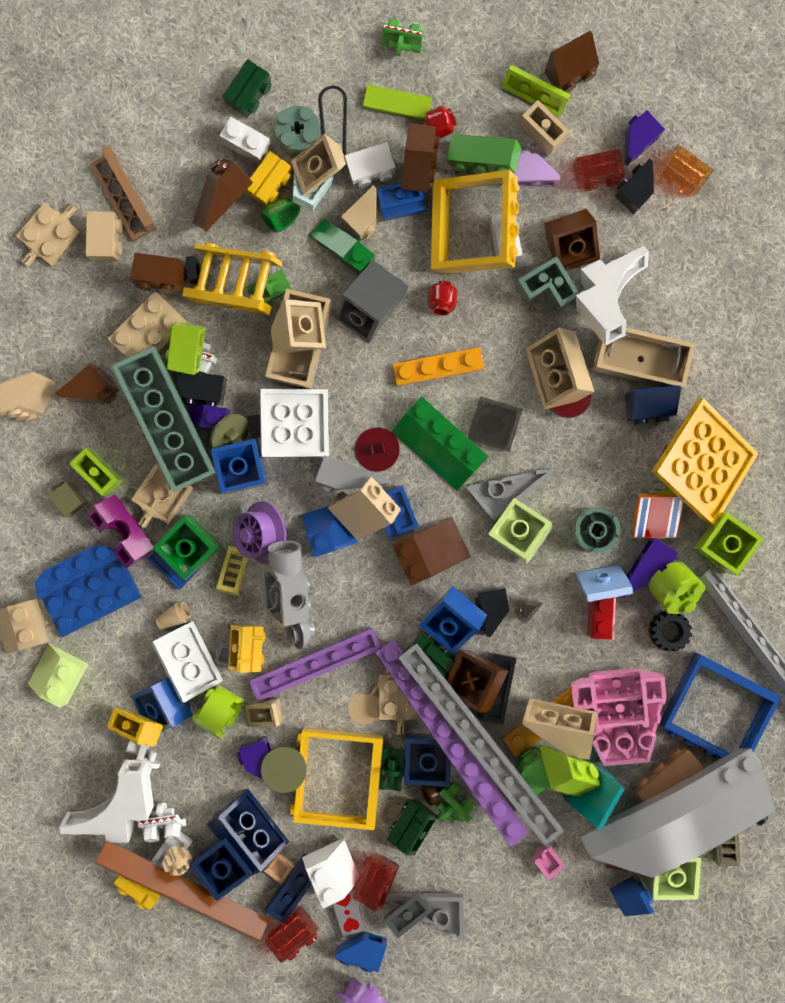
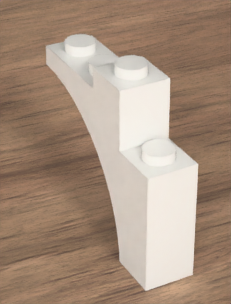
[576,246,649,345]
[59,760,154,843]

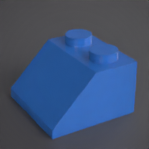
[211,439,268,495]
[131,677,193,732]

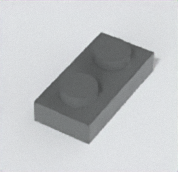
[383,890,433,938]

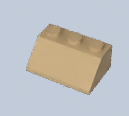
[526,328,594,409]
[0,372,56,423]

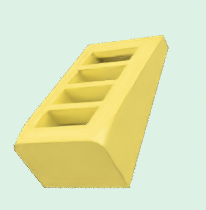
[216,546,249,596]

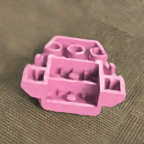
[571,668,667,766]

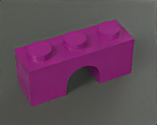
[87,494,154,569]

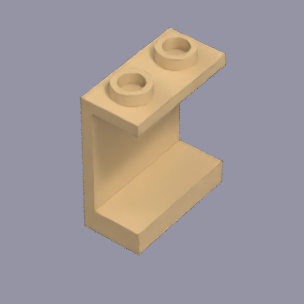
[328,476,401,540]

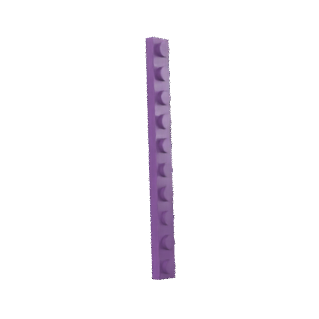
[376,640,529,847]

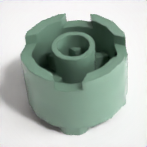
[275,106,321,158]
[571,508,620,553]

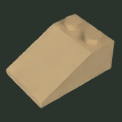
[523,698,597,760]

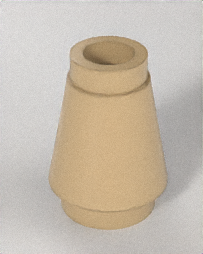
[156,602,191,630]

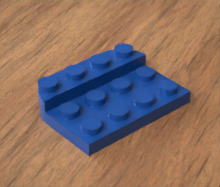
[35,546,142,638]

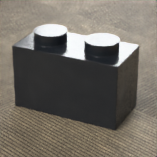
[177,372,227,407]

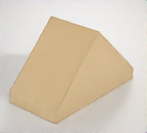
[244,698,283,727]

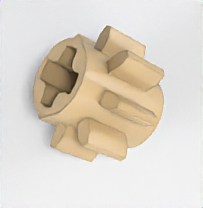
[162,846,192,876]

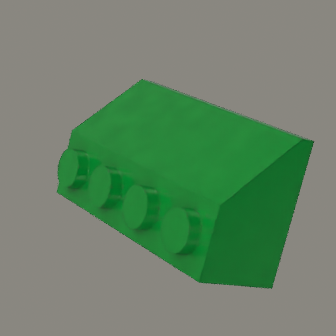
[391,396,489,491]

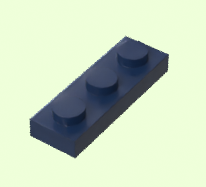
[265,853,312,923]

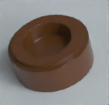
[421,785,440,805]

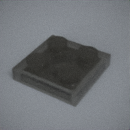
[467,396,523,452]

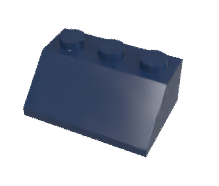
[207,789,289,876]

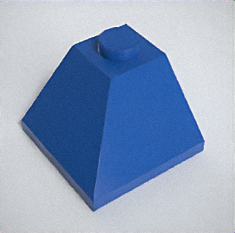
[302,506,358,558]

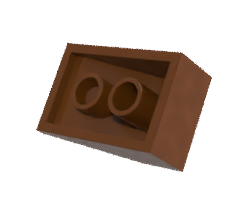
[193,159,253,232]
[392,517,471,586]

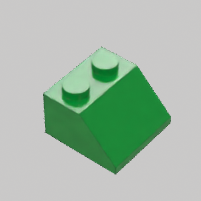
[153,515,222,580]

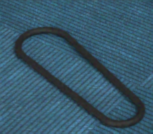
[319,85,347,157]

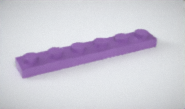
[249,628,381,702]

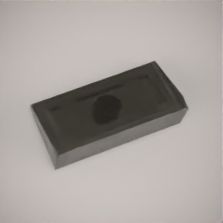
[517,597,543,624]

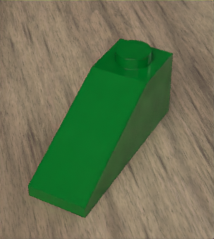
[310,219,375,276]

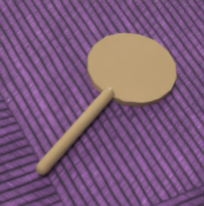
[348,669,389,724]

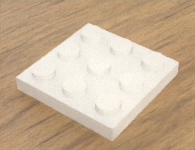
[260,389,329,457]

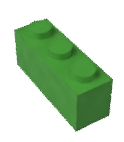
[446,134,522,175]

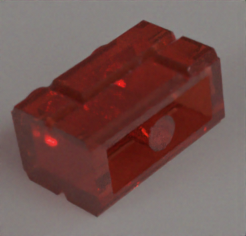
[573,149,625,191]
[353,853,400,911]
[265,907,319,963]

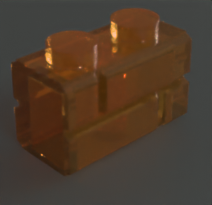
[658,144,714,197]

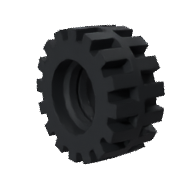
[648,611,692,652]

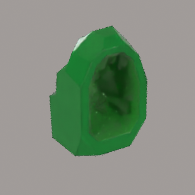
[261,198,300,233]

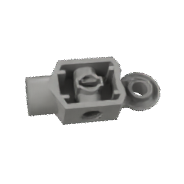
[262,541,315,650]

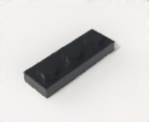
[481,653,517,724]

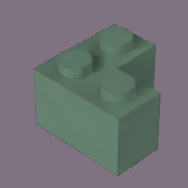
[515,256,580,312]

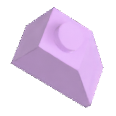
[516,151,560,187]

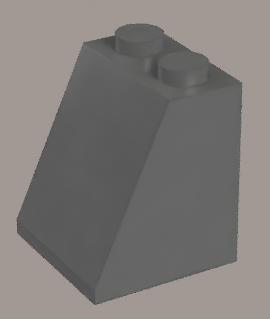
[334,260,409,343]

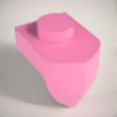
[532,845,566,881]

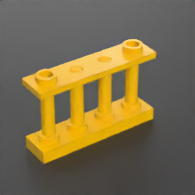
[182,242,283,315]

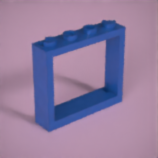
[660,652,782,758]

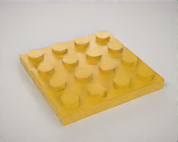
[652,398,758,526]

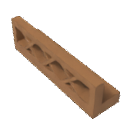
[90,145,157,241]

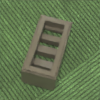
[713,835,740,866]

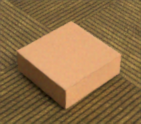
[263,853,295,885]

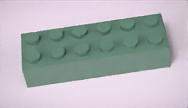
[111,346,216,493]

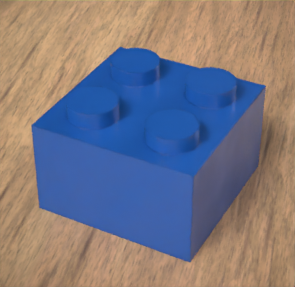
[418,586,487,654]

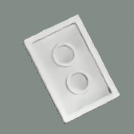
[151,621,223,703]

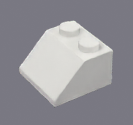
[302,838,360,909]

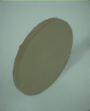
[210,414,249,449]
[261,746,307,793]

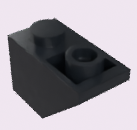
[615,158,654,215]
[474,587,509,637]

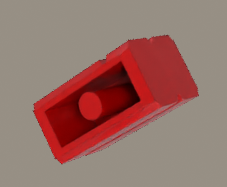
[587,597,616,640]

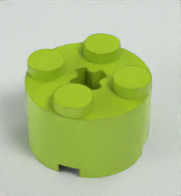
[649,562,706,614]
[193,686,244,739]

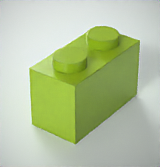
[165,322,206,375]
[69,448,125,496]

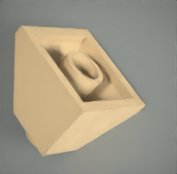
[291,134,347,196]
[271,300,326,353]

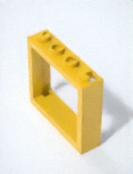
[431,170,520,274]
[290,728,383,830]

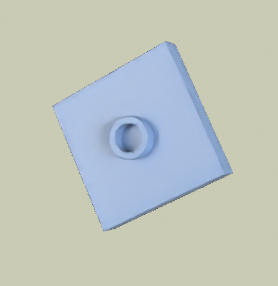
[576,565,633,602]

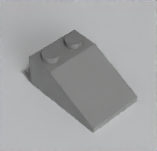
[315,455,389,493]

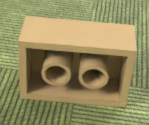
[108,291,188,358]

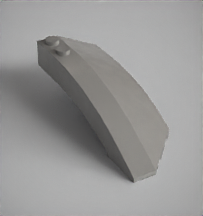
[579,748,775,878]

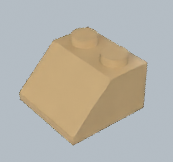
[0,599,49,654]

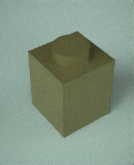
[48,482,88,517]

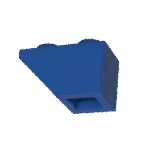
[610,876,654,916]
[335,931,387,973]

